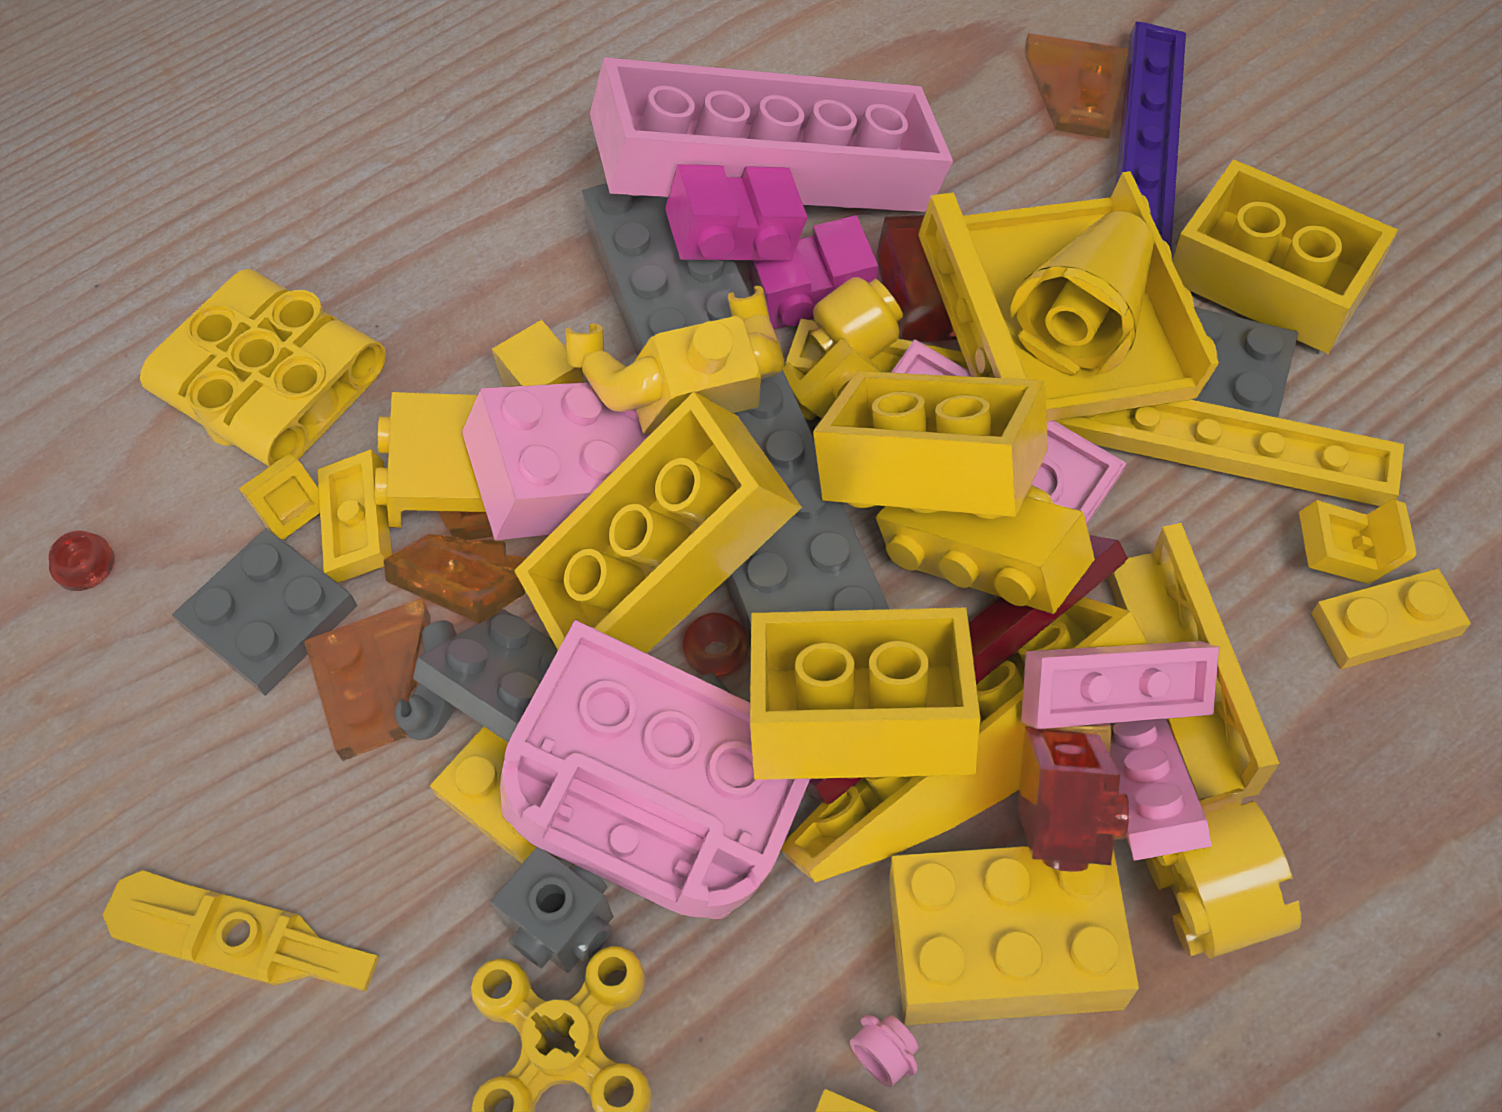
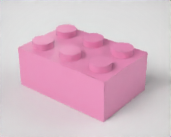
[462,383,651,540]

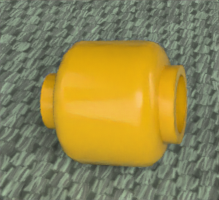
[810,277,903,360]

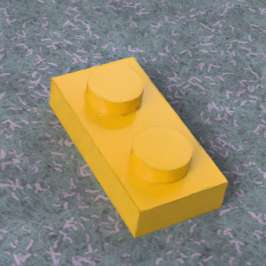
[317,449,393,583]
[1311,568,1471,670]

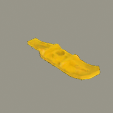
[102,870,380,992]

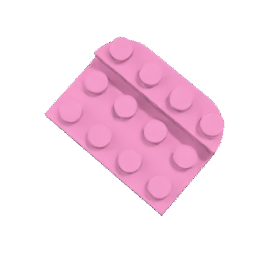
[500,620,810,919]

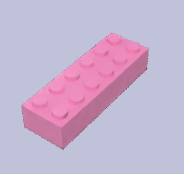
[590,57,953,212]

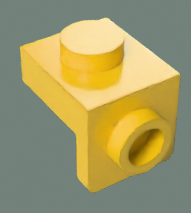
[783,337,883,421]
[1299,499,1416,584]

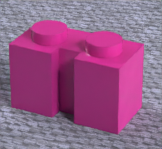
[665,164,808,261]
[748,215,878,329]

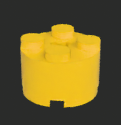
[1145,788,1301,959]

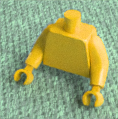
[565,286,784,435]

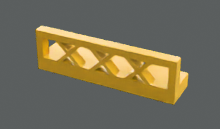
[1107,523,1280,801]

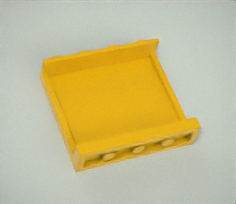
[918,171,1219,422]

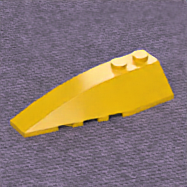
[781,597,1148,883]

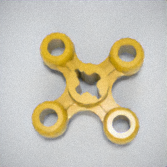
[471,946,653,1112]

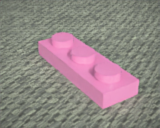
[1021,641,1219,729]
[1109,718,1212,861]

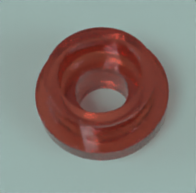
[48,530,115,591]
[683,613,748,677]

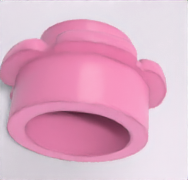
[850,1014,919,1087]

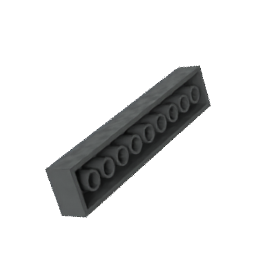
[582,183,889,647]

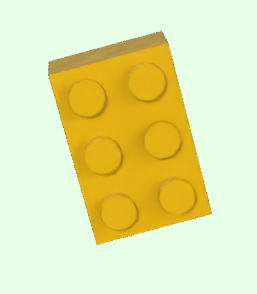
[1172,159,1399,354]
[813,371,1048,519]
[750,607,980,780]
[889,840,1139,1026]

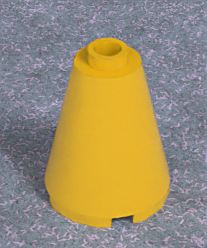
[1010,211,1154,375]

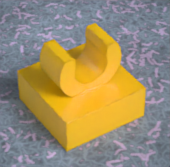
[239,452,320,540]

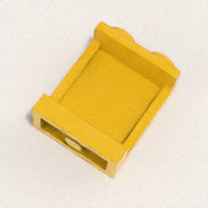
[375,392,486,528]

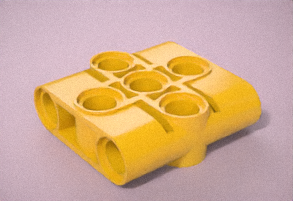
[140,268,386,467]

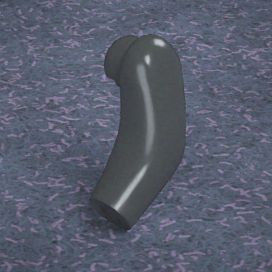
[394,620,457,740]

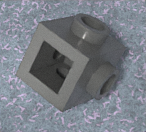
[490,847,614,974]

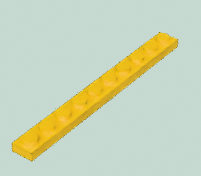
[785,319,1404,506]

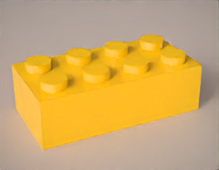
[514,391,802,654]

